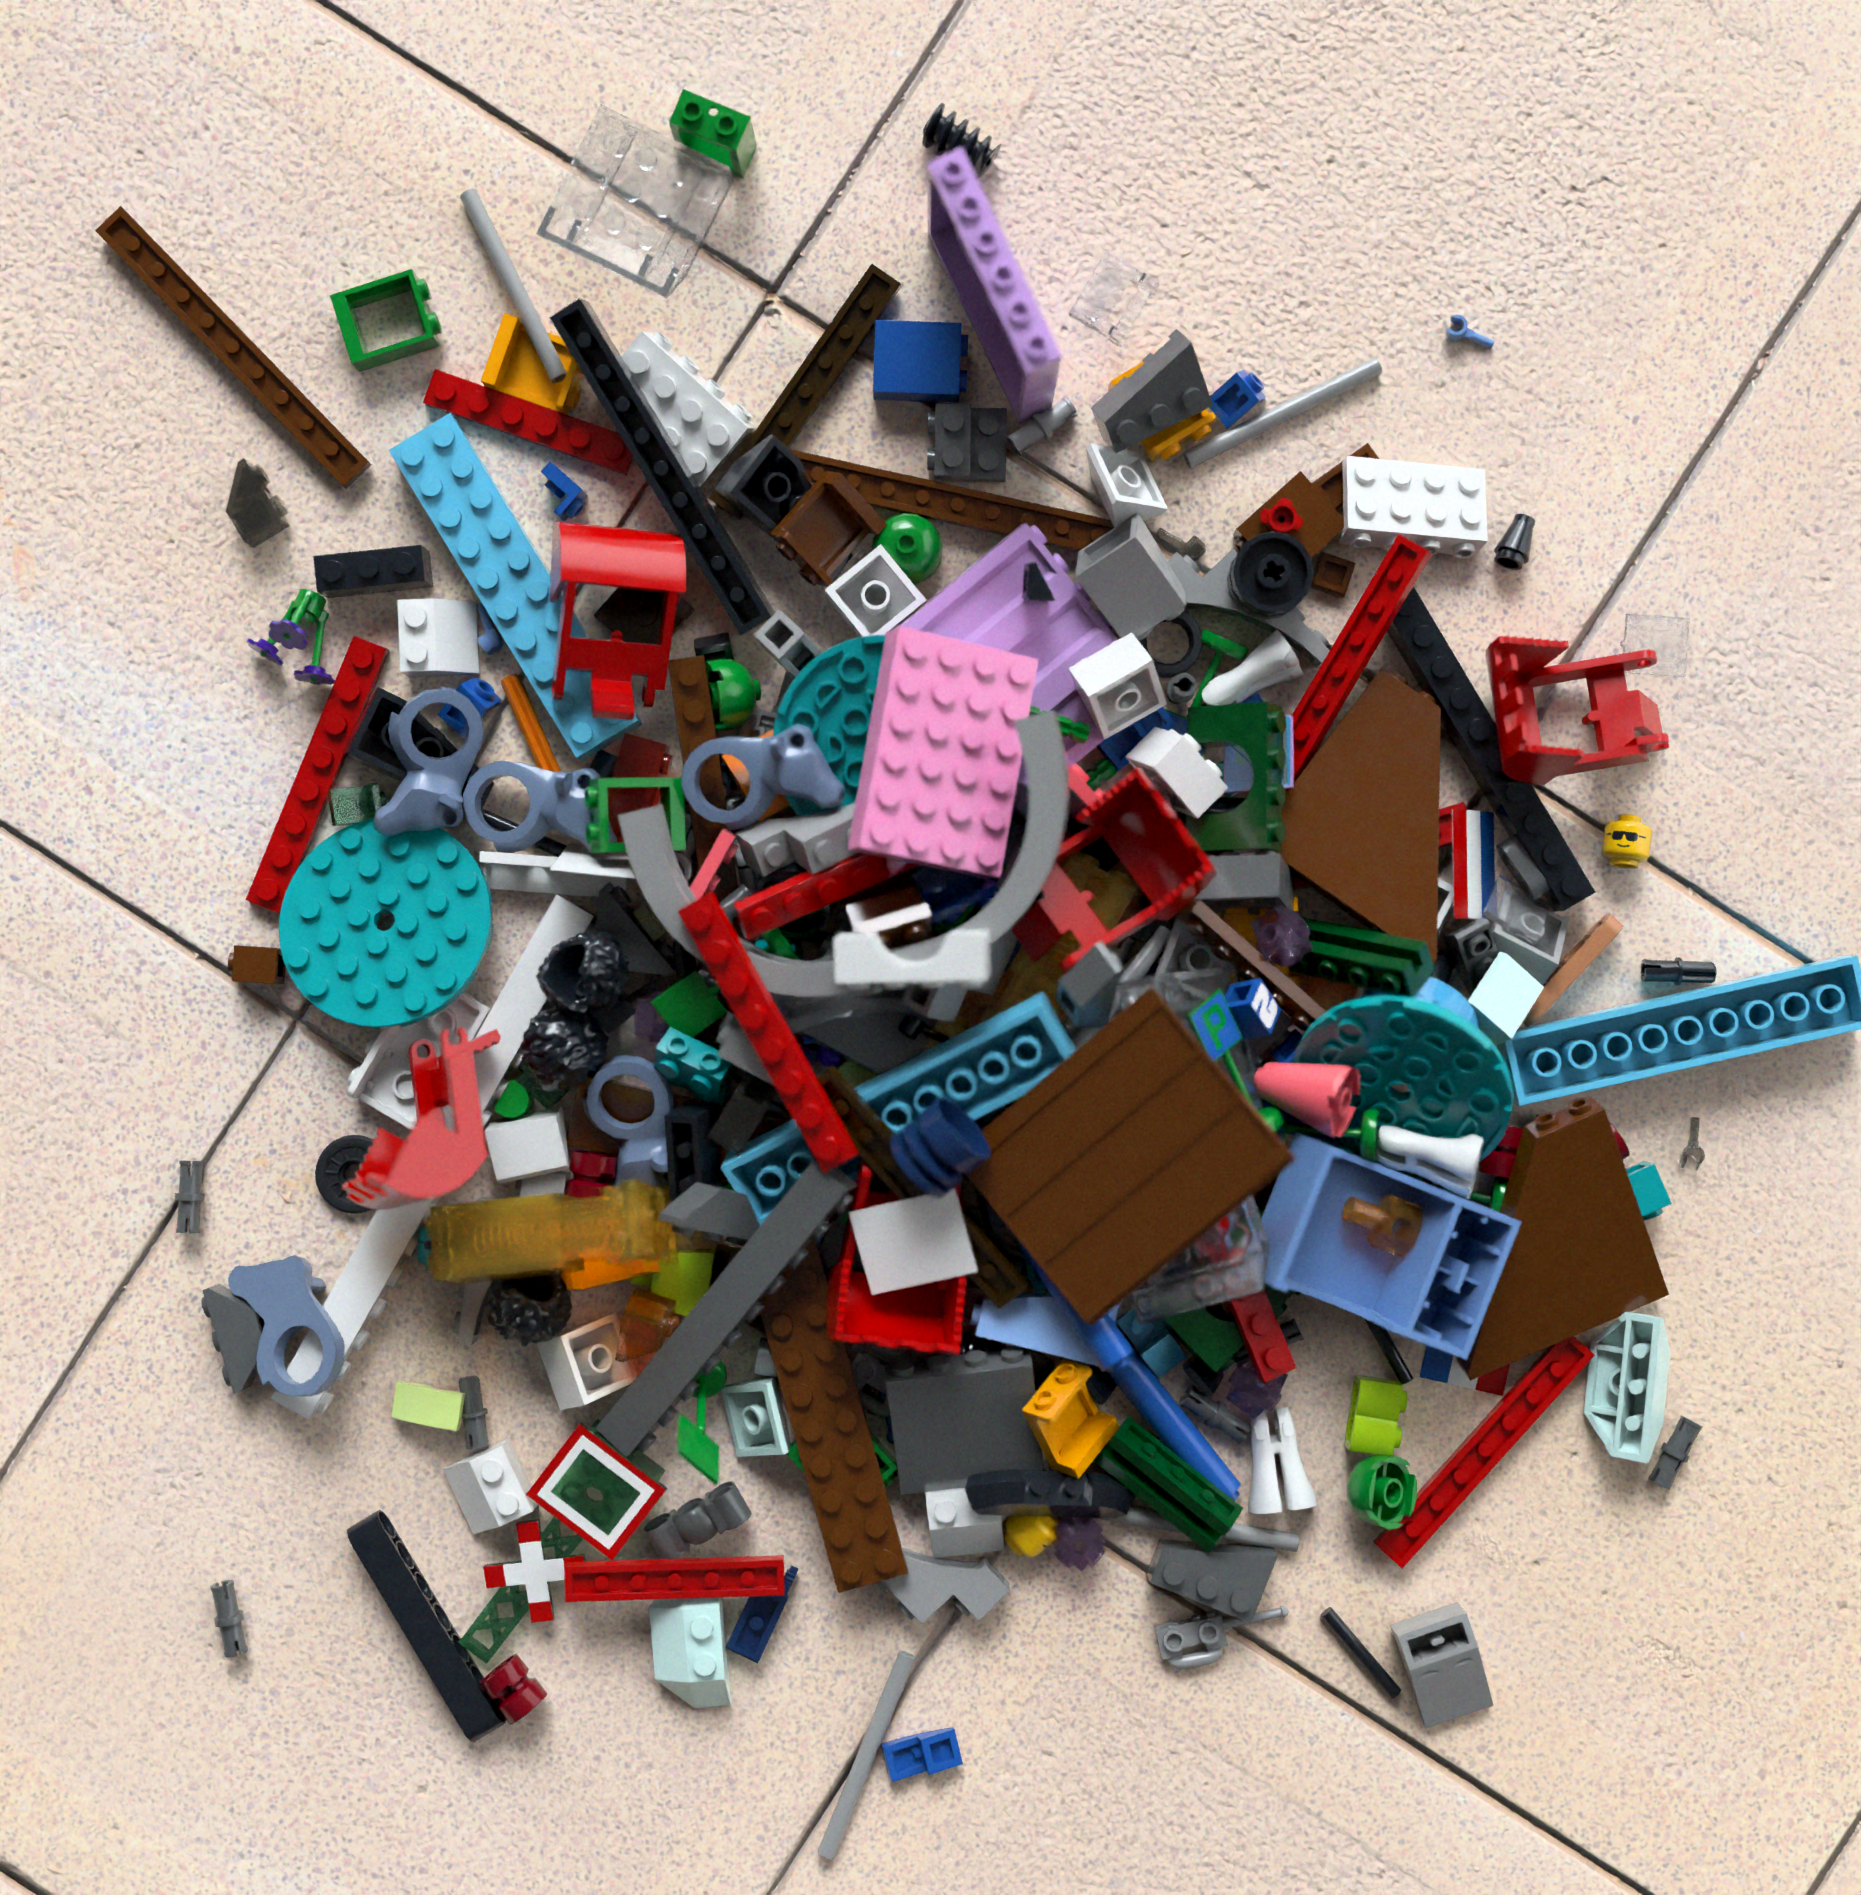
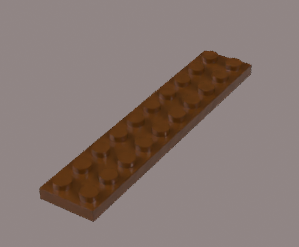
[741,1240,909,1593]

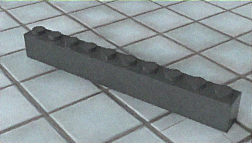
[596,1160,857,1458]

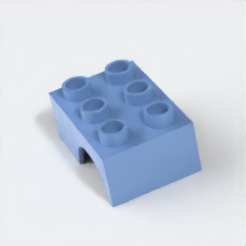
[1242,1132,1521,1360]

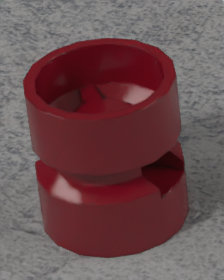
[1478,1126,1523,1178]
[564,1150,618,1208]
[479,1653,547,1725]

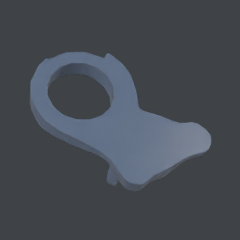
[374,686,483,837]
[681,724,845,831]
[463,760,617,855]
[581,1055,674,1208]
[228,1255,345,1397]

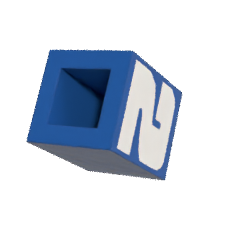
[1224,978,1281,1040]

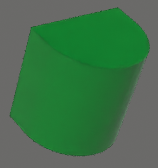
[494,1078,535,1118]

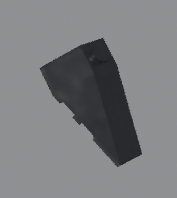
[714,435,853,580]
[342,687,494,811]

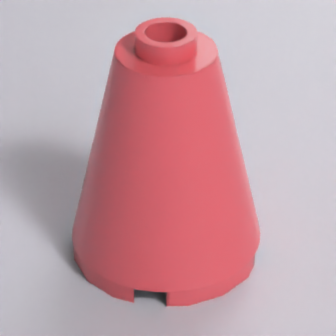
[1253,1062,1360,1138]

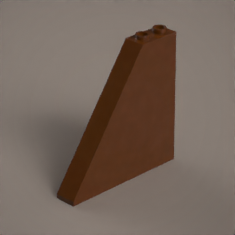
[1277,668,1441,966]
[1456,1097,1669,1381]

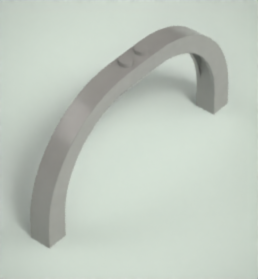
[618,710,1069,996]

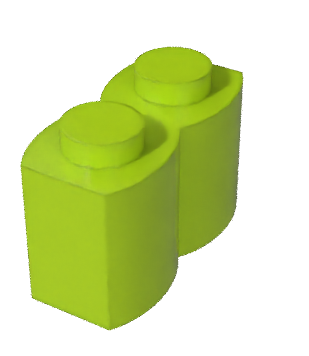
[1345,1375,1407,1455]

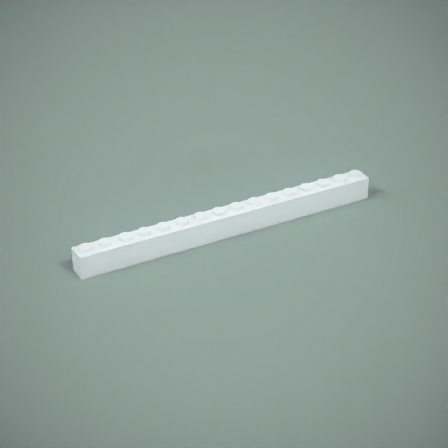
[271,895,597,1419]

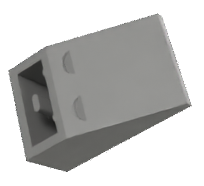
[1390,1602,1494,1728]

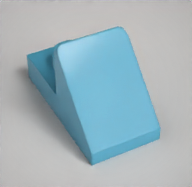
[1116,1299,1187,1378]

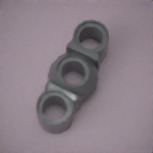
[643,1481,752,1559]

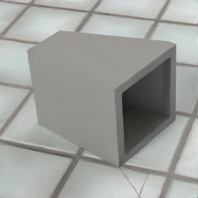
[1075,512,1186,641]

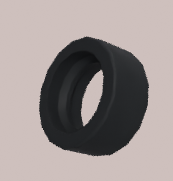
[1139,611,1203,678]

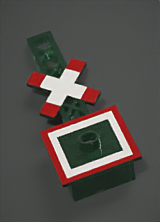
[458,1418,667,1664]

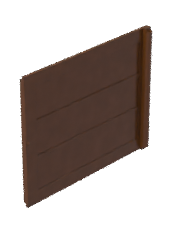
[966,986,1296,1326]

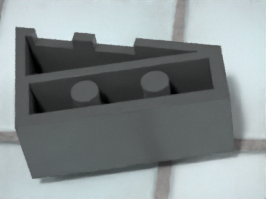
[1091,329,1213,453]
[1190,850,1294,917]
[1146,1539,1278,1623]

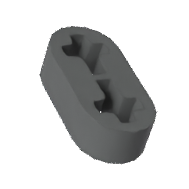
[1496,836,1550,901]

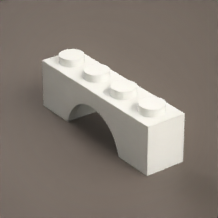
[833,930,991,989]

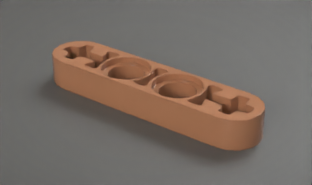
[1522,913,1623,1027]

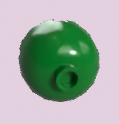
[872,513,943,585]
[705,659,761,732]
[1347,1455,1417,1530]

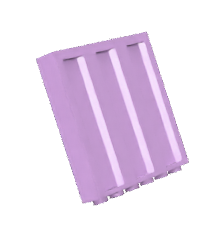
[927,147,1062,424]
[897,523,1118,816]

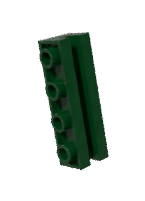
[1281,917,1435,998]
[1094,1416,1243,1553]

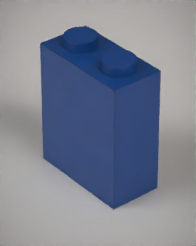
[873,320,968,403]

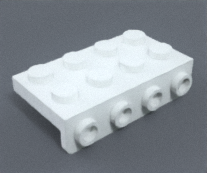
[622,331,756,488]
[1339,456,1488,558]
[346,992,492,1129]

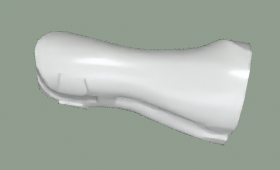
[1202,630,1304,706]
[1375,1125,1484,1200]
[1248,1407,1317,1514]

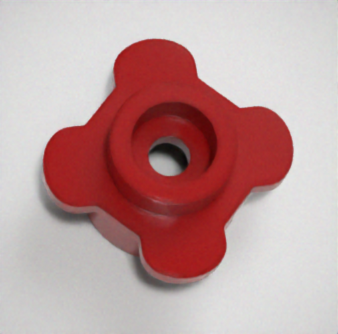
[1260,498,1303,534]

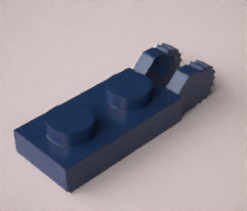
[725,1565,798,1663]

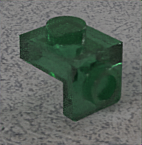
[327,782,387,827]

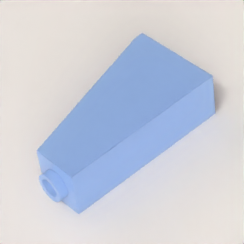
[970,1293,1119,1366]

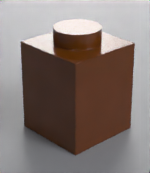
[228,945,285,984]

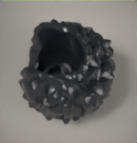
[536,929,630,1014]
[520,1005,609,1093]
[486,1253,572,1346]

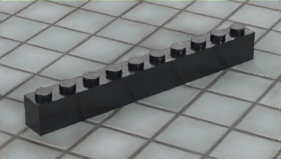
[549,298,775,635]
[1387,586,1595,912]

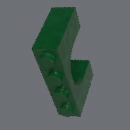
[1186,701,1286,855]
[1148,1208,1301,1373]

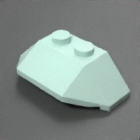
[1584,1312,1671,1463]
[649,1597,731,1708]

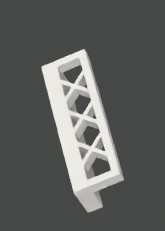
[479,851,628,897]

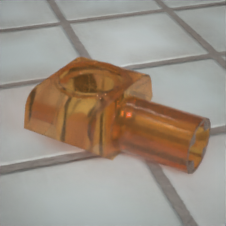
[1342,1195,1422,1258]

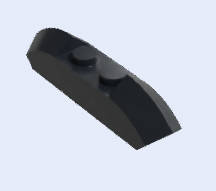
[965,1470,1136,1518]

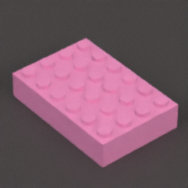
[847,626,1039,879]

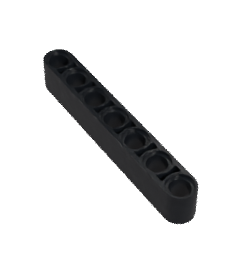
[347,1510,506,1743]

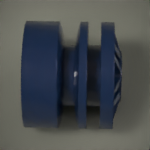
[890,1097,991,1199]

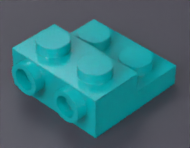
[654,1027,734,1106]

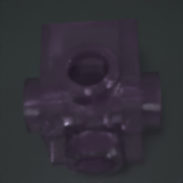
[1250,904,1313,967]
[633,991,670,1042]
[1226,1361,1288,1419]
[1053,1517,1105,1571]

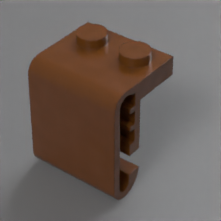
[841,869,933,950]

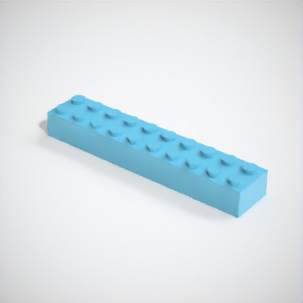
[389,413,643,762]
[1496,956,1861,1106]
[721,992,1077,1226]

